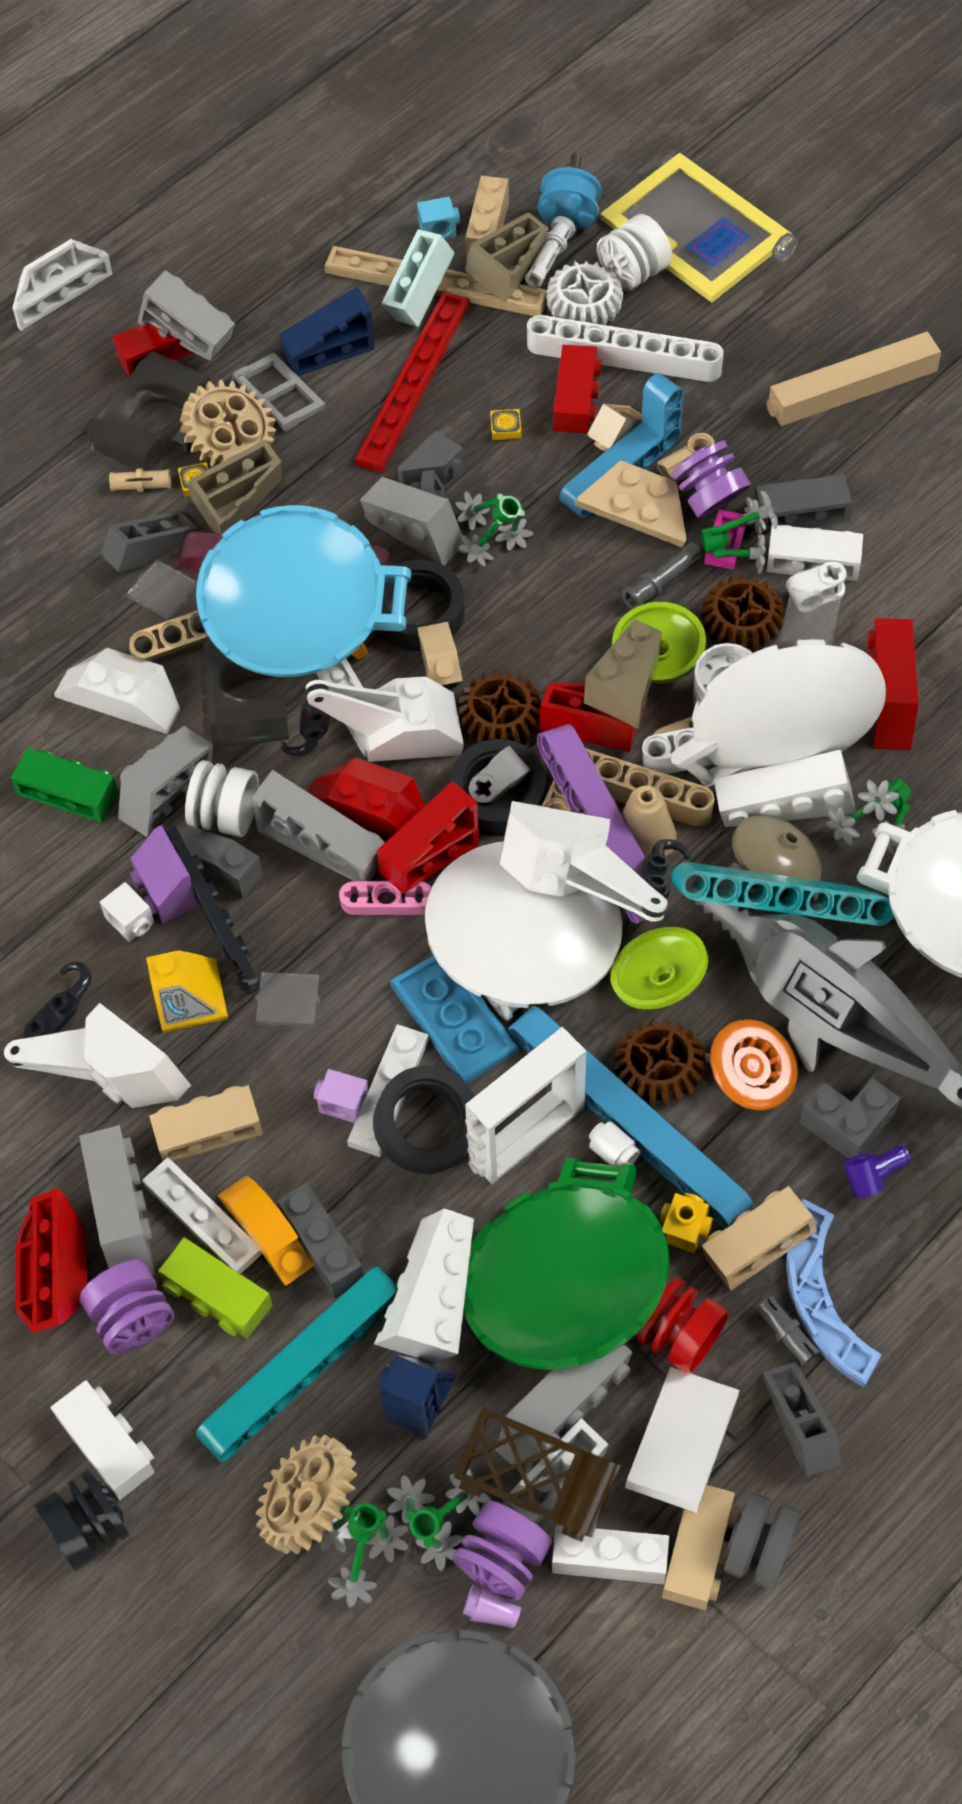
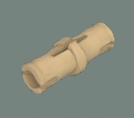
[109,468,171,492]

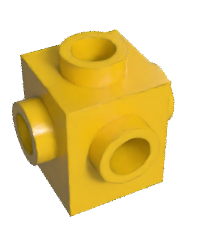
[659,1193,713,1254]

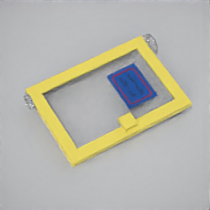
[600,153,798,303]

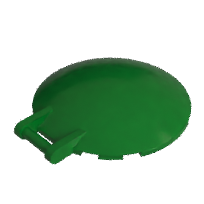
[463,1157,669,1370]

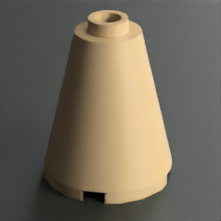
[621,785,677,858]

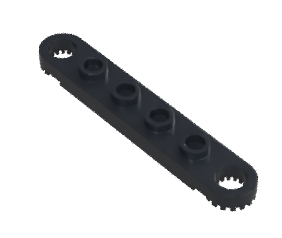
[164,825,260,995]

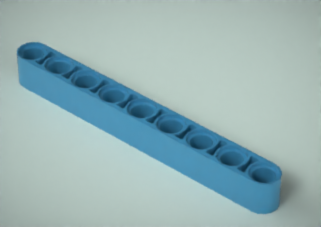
[508,1006,753,1229]

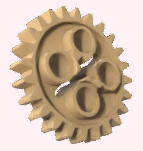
[180,380,276,467]
[256,1435,357,1554]

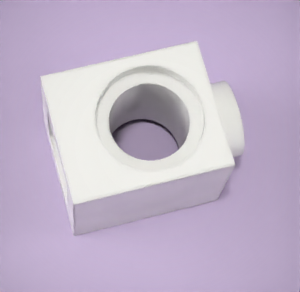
[100,882,155,942]

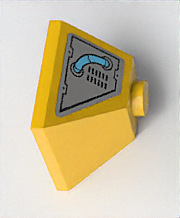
[146,950,228,1033]

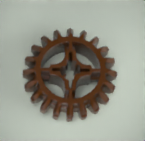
[701,575,785,652]
[458,669,542,743]
[614,1018,705,1108]

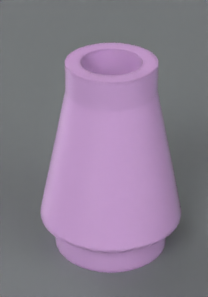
[462,1585,521,1629]

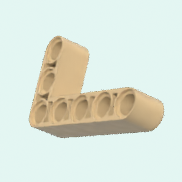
[129,611,210,661]
[542,748,714,827]

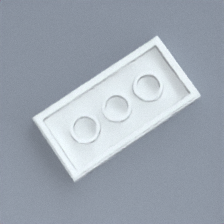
[625,1367,740,1513]

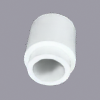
[589,1121,641,1166]

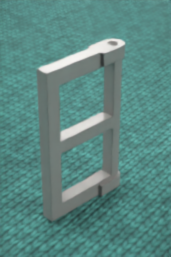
[232,352,325,431]

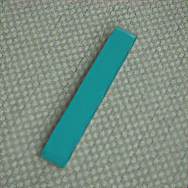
[671,862,894,926]
[195,1267,398,1463]

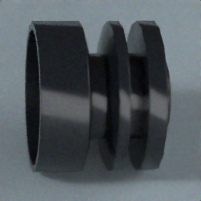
[34,1469,130,1572]

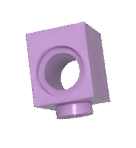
[314,1069,368,1123]

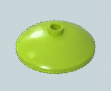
[612,602,706,684]
[610,927,708,1010]

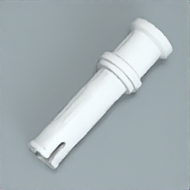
[525,216,576,287]

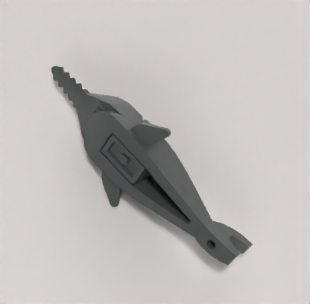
[695,889,962,1108]

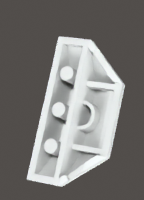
[13,239,112,331]
[54,648,180,734]

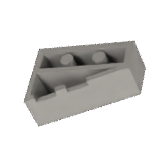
[137,270,235,360]
[360,477,464,566]
[118,726,213,837]

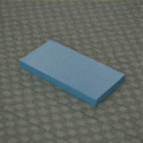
[390,955,519,1084]

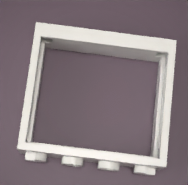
[465,1027,586,1184]

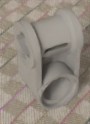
[469,746,531,803]

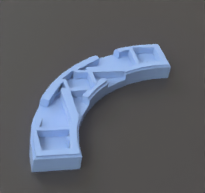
[786,1199,882,1388]

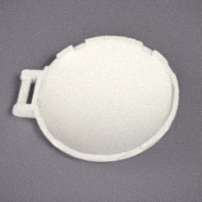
[671,639,886,792]
[857,810,962,978]
[425,841,622,1008]

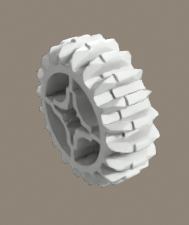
[546,260,623,325]

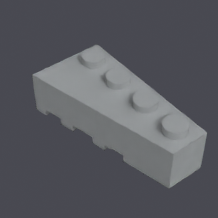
[251,770,384,881]
[79,1125,156,1275]
[495,1344,632,1474]

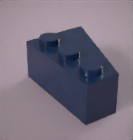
[280,286,375,376]
[378,1355,457,1439]

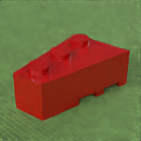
[539,683,647,752]
[377,781,479,894]

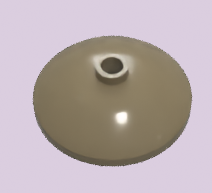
[732,815,821,896]

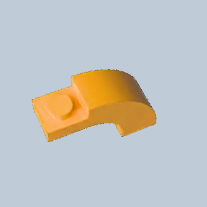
[218,1176,315,1286]

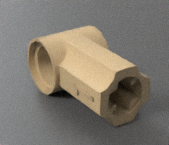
[657,433,714,482]

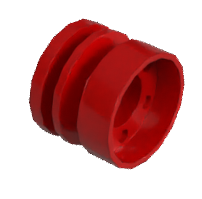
[636,1277,730,1375]

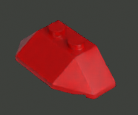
[308,757,425,839]
[15,1188,87,1334]

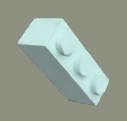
[381,229,455,327]

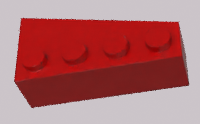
[867,618,919,750]

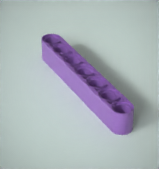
[537,724,668,923]

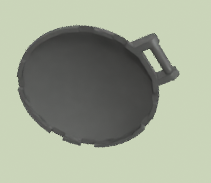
[341,1630,576,1804]

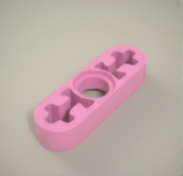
[339,881,432,915]

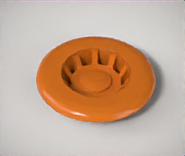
[710,1019,798,1111]

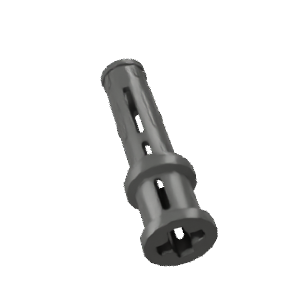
[621,542,702,610]

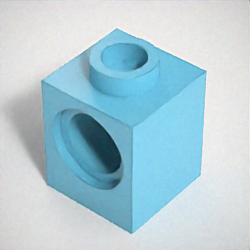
[417,196,460,239]

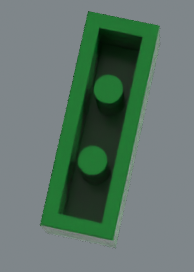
[11,748,118,823]

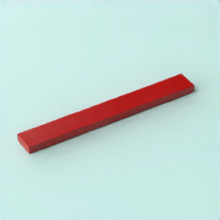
[355,291,470,473]

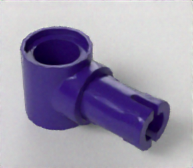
[843,1145,911,1198]

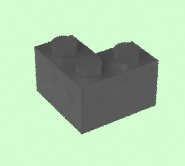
[799,1078,900,1159]

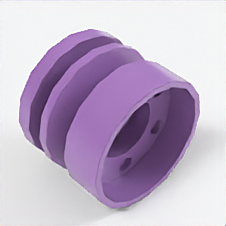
[671,440,751,519]
[79,1260,175,1355]
[453,1501,552,1601]

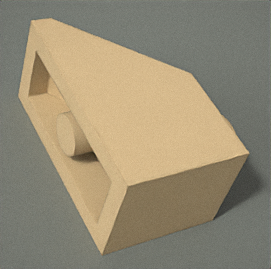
[587,403,642,452]
[417,622,463,686]

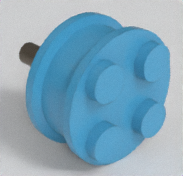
[537,153,602,229]

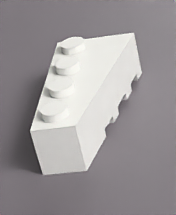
[714,750,856,827]
[374,1208,474,1363]

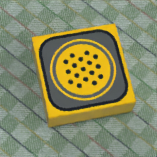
[490,409,521,440]
[178,462,208,497]

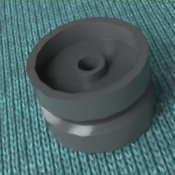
[724,1492,801,1591]

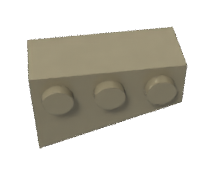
[584,619,662,729]

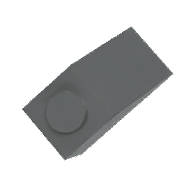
[398,430,464,486]

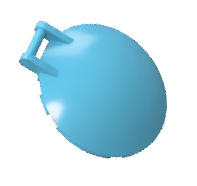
[196,505,411,677]

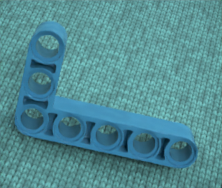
[559,373,683,518]

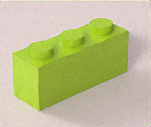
[158,1237,273,1339]

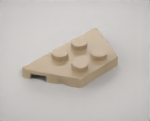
[574,460,686,547]

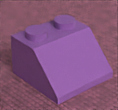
[130,825,198,924]

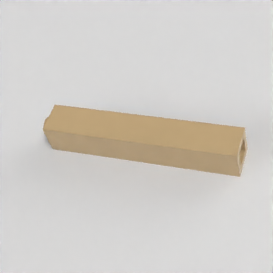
[767,331,941,426]

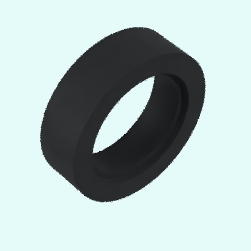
[378,560,465,651]
[450,739,546,836]
[373,1066,475,1174]

